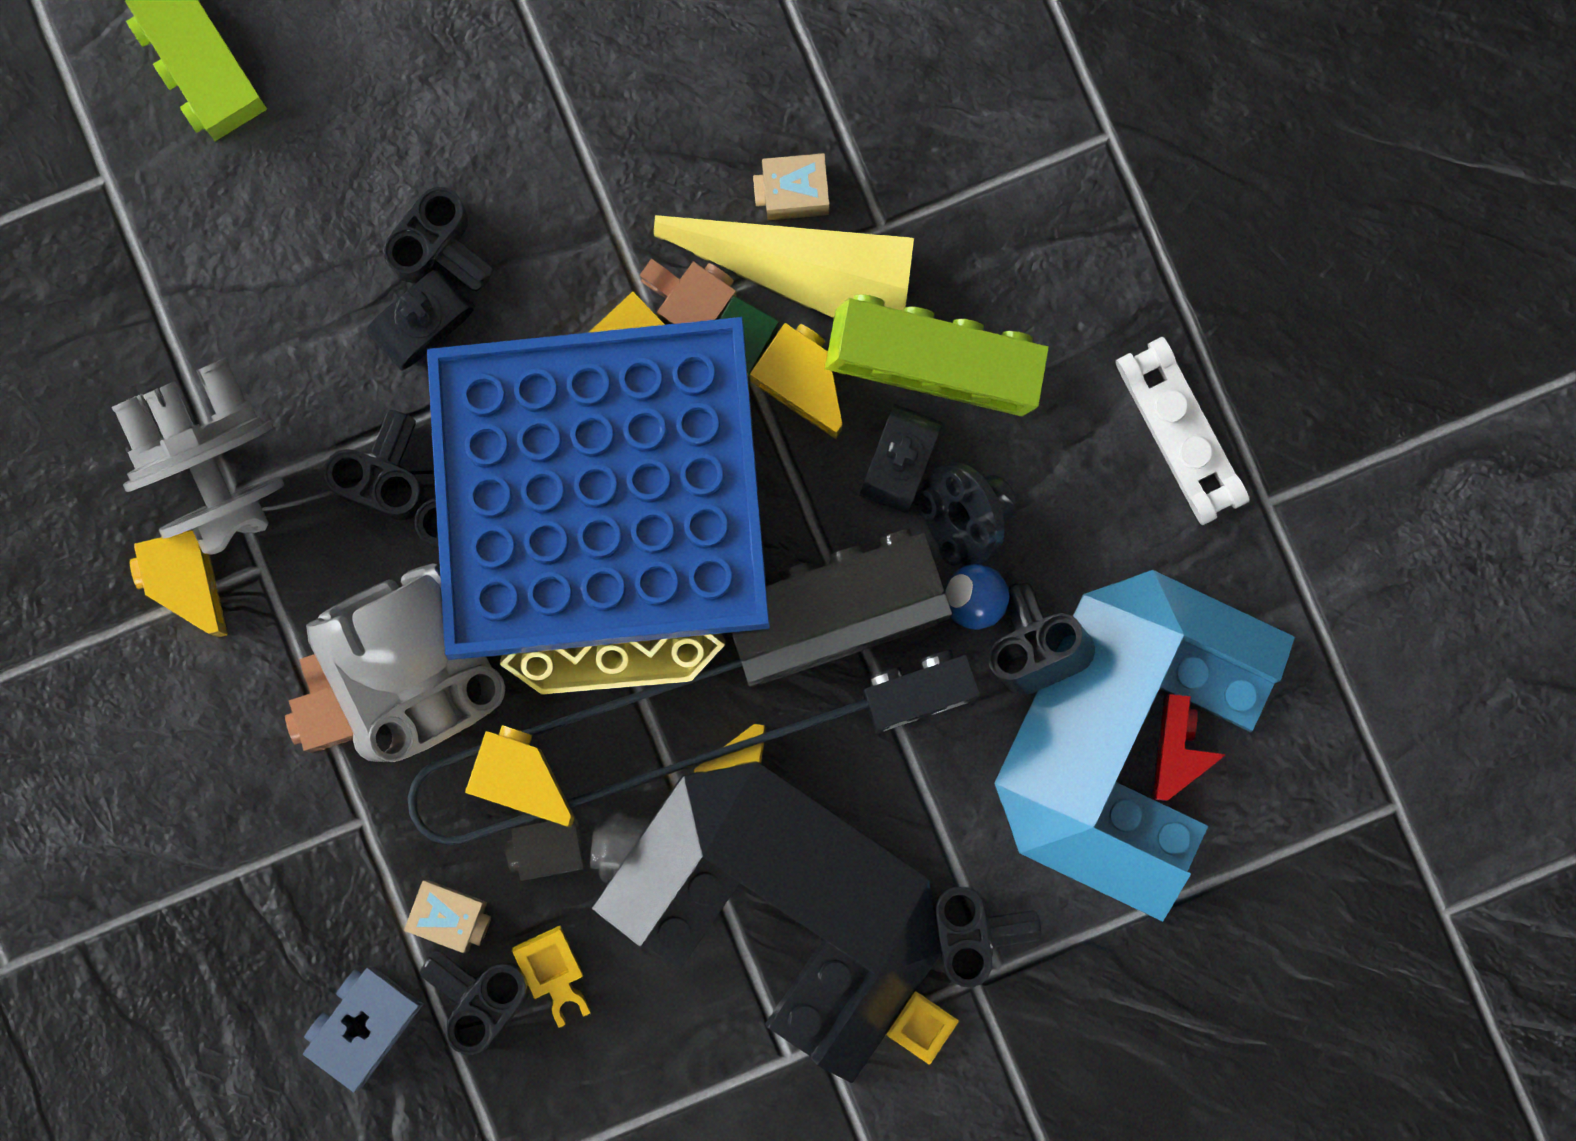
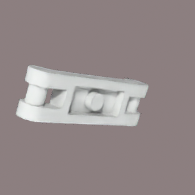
[1116,337,1249,525]

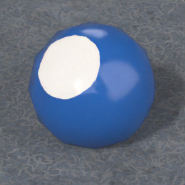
[944,564,1010,630]

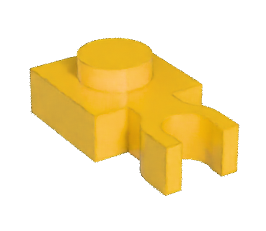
[512,925,590,1028]

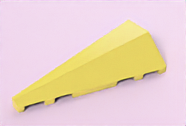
[654,215,914,318]

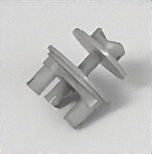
[111,358,285,555]

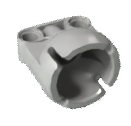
[306,563,505,762]

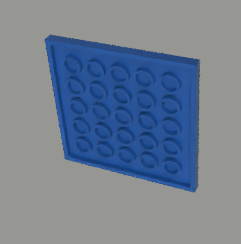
[427,317,770,660]

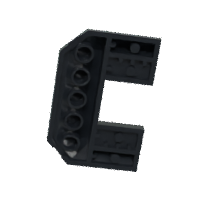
[591,761,941,1083]

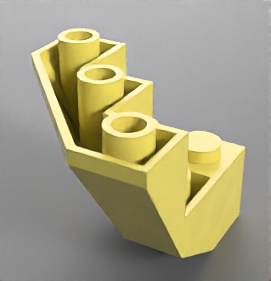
[500,633,725,694]

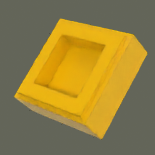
[886,991,959,1065]

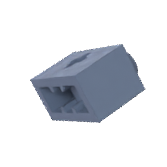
[303,966,424,1093]

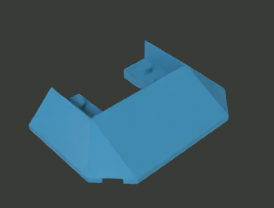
[994,570,1295,921]

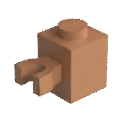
[639,259,737,325]
[285,654,354,753]

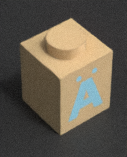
[753,153,829,221]
[404,880,491,953]

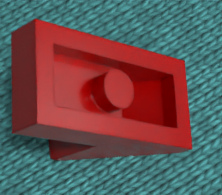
[1152,694,1226,802]

